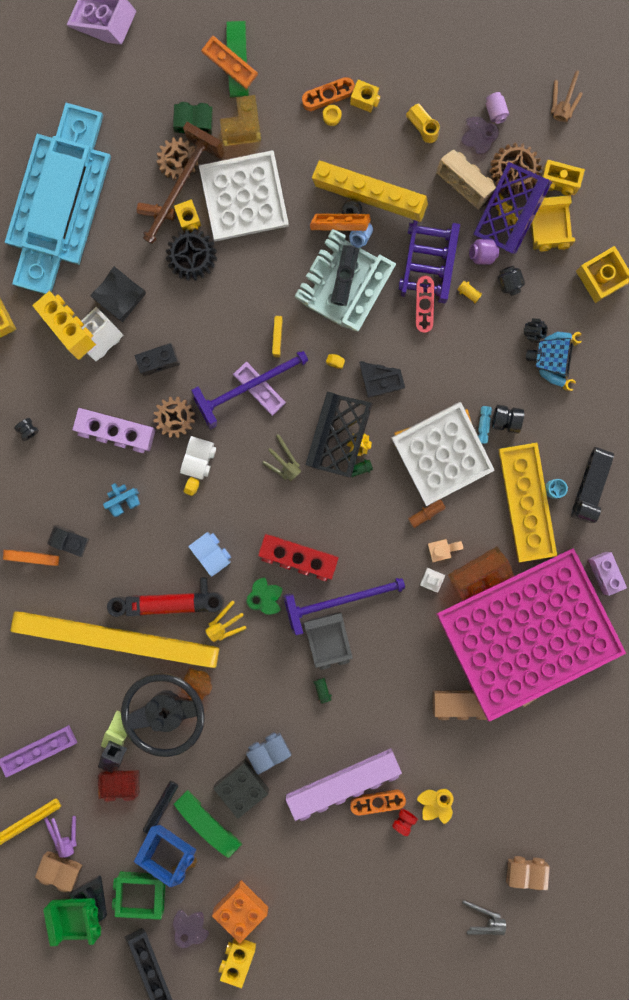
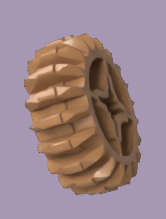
[489,142,542,195]

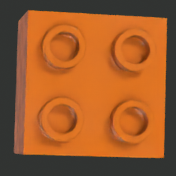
[212,880,268,943]

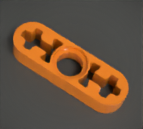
[302,77,355,111]
[3,550,59,566]
[350,790,406,816]

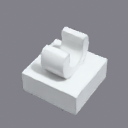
[420,568,445,593]

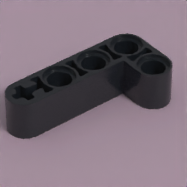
[571,447,614,523]

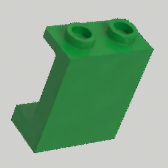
[43,898,101,946]

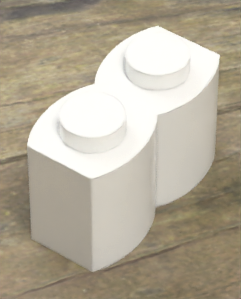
[180,436,216,480]

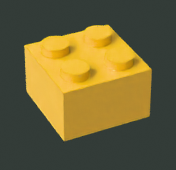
[576,246,629,303]

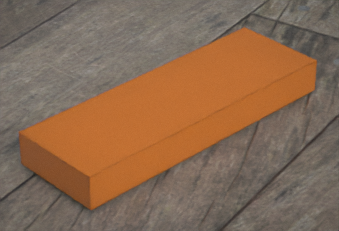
[201,35,258,90]
[310,214,371,231]

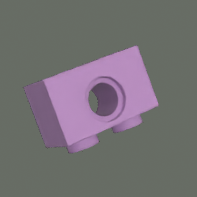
[588,552,627,596]

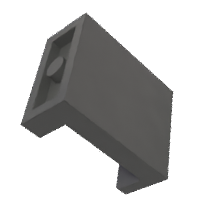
[304,612,353,670]

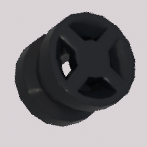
[14,418,39,441]

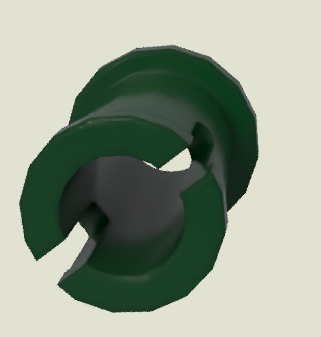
[351,459,373,478]
[313,678,332,704]

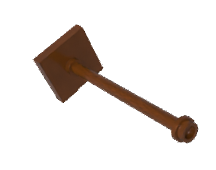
[143,122,225,244]

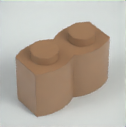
[35,851,83,892]
[506,856,550,890]

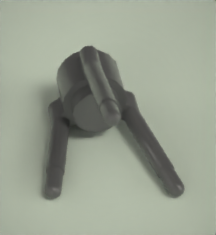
[462,900,506,935]

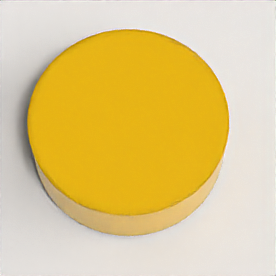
[323,105,342,126]

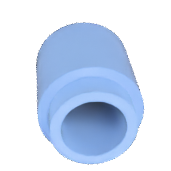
[349,223,373,248]

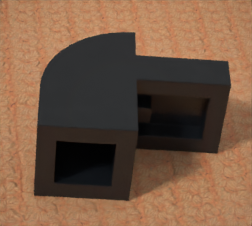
[47,525,89,557]

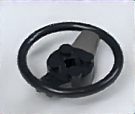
[121,673,205,757]

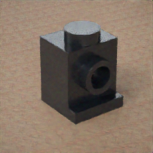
[98,741,127,773]

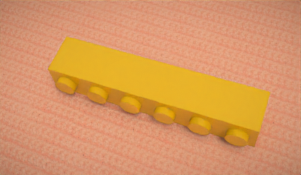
[312,160,428,222]

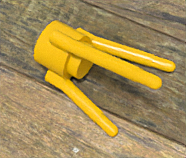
[205,601,246,642]

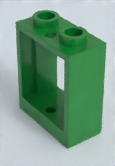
[112,871,166,920]

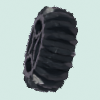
[165,229,217,281]

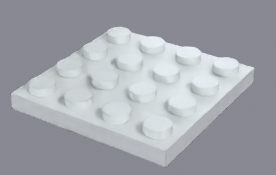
[199,150,289,241]
[391,402,495,506]

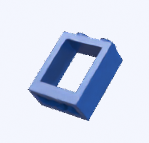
[134,825,196,887]

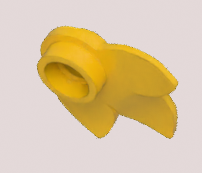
[417,789,453,824]

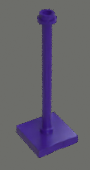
[191,351,308,430]
[283,578,405,635]

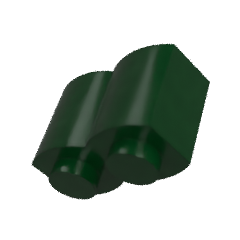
[173,102,213,135]

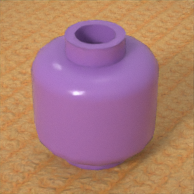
[469,239,499,265]

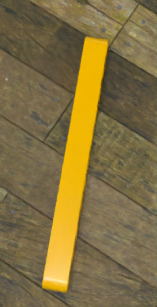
[10,611,220,668]

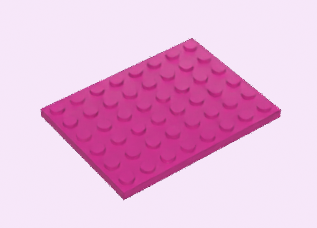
[436,548,626,722]

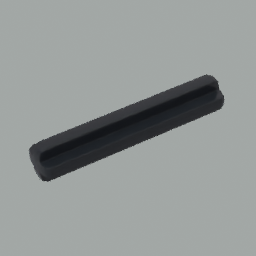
[143,781,178,834]

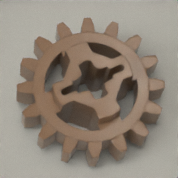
[157,137,198,181]
[153,397,196,438]

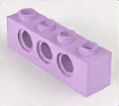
[73,408,156,453]

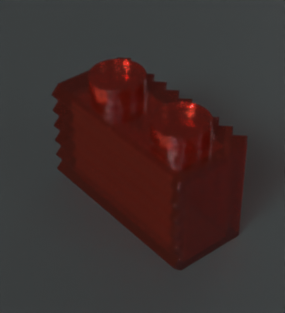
[98,770,140,802]

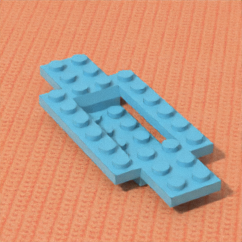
[5,103,111,294]

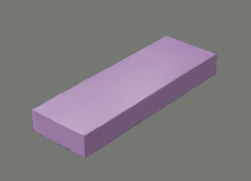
[233,361,286,416]

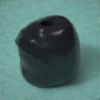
[342,199,362,214]

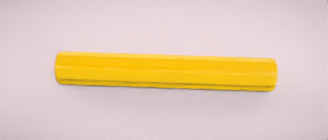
[0,798,61,845]

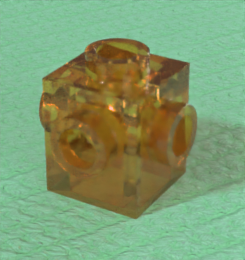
[181,668,212,701]

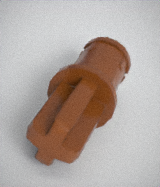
[137,202,175,221]
[408,499,445,529]

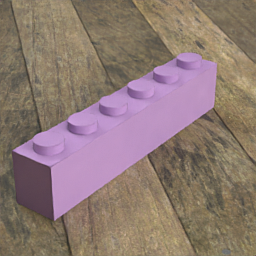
[286,748,402,821]

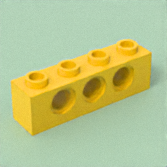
[32,290,96,360]

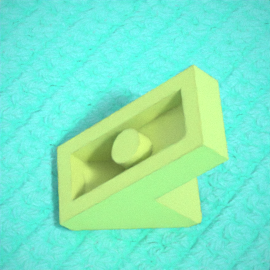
[101,711,127,748]

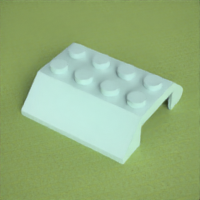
[294,229,396,331]

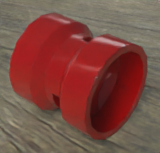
[392,809,418,836]

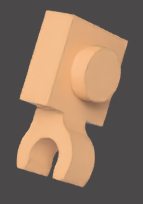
[428,539,463,562]

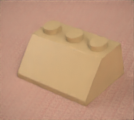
[436,149,496,210]

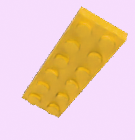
[498,443,557,562]

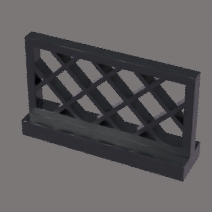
[305,391,373,478]

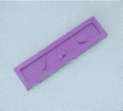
[0,725,77,777]

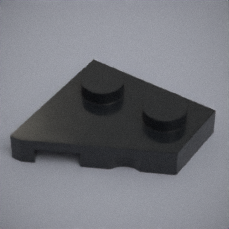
[359,361,405,398]
[69,875,107,922]

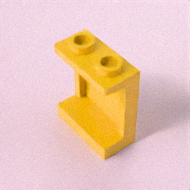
[531,195,575,252]

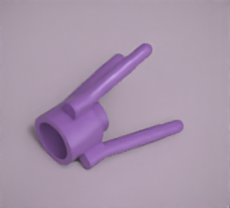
[44,816,77,858]

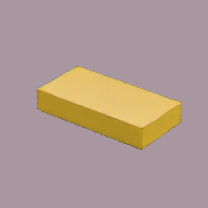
[272,316,283,357]

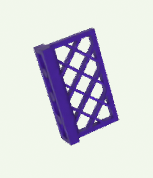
[474,162,552,254]

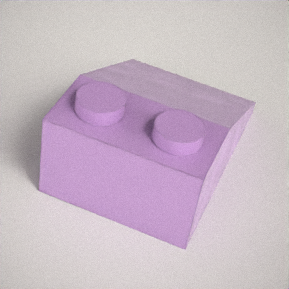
[67,0,136,45]

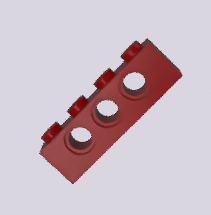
[258,534,339,582]

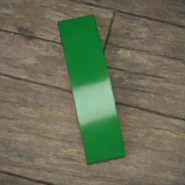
[227,21,249,98]
[174,790,242,858]

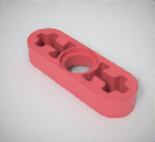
[416,275,434,333]

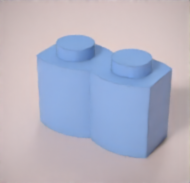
[189,532,231,577]

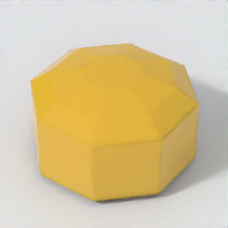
[326,354,345,369]
[184,477,200,496]

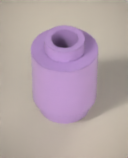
[486,92,509,124]

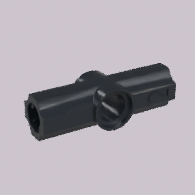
[331,245,360,306]

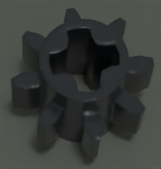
[524,318,548,343]

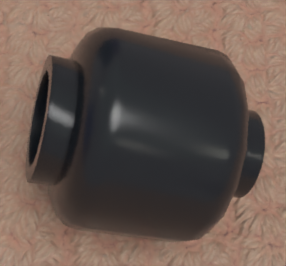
[497,265,525,296]

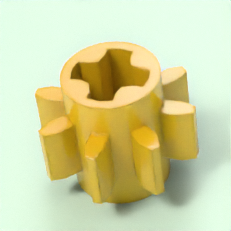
[347,433,372,456]

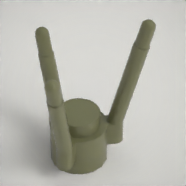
[262,434,301,481]

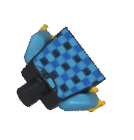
[526,332,582,391]

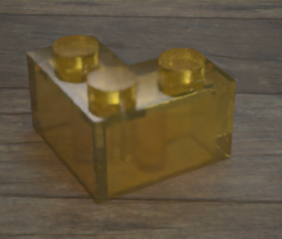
[220,95,262,146]

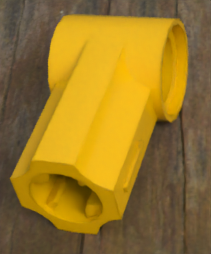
[406,104,440,143]

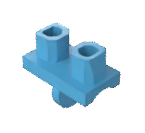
[103,483,140,517]

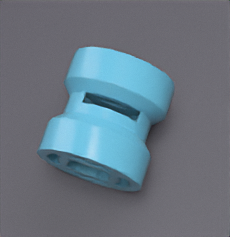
[545,479,568,499]

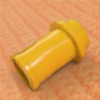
[457,281,482,304]

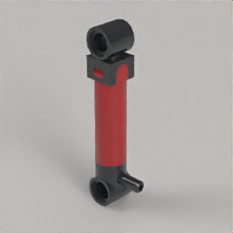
[107,577,224,617]

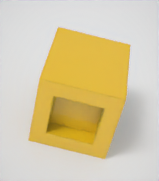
[350,80,381,113]
[174,199,201,233]

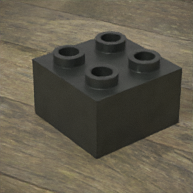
[213,759,269,819]

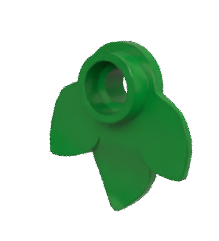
[246,577,283,615]

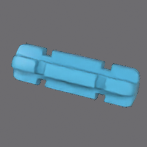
[478,406,492,444]

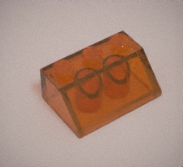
[447,547,514,601]

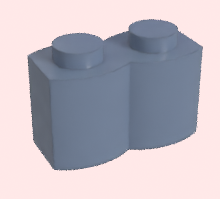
[246,732,291,775]

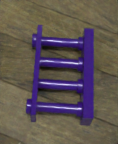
[398,220,460,303]

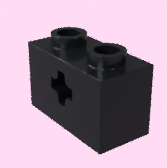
[134,343,180,377]

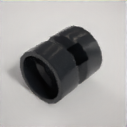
[492,404,524,434]

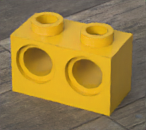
[218,938,256,989]

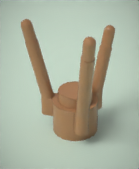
[551,70,583,122]

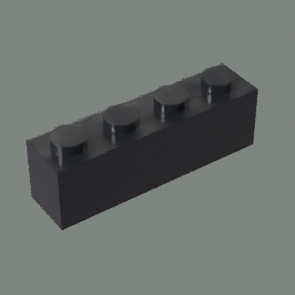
[124,928,172,1000]

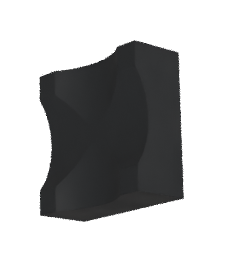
[90,266,146,323]

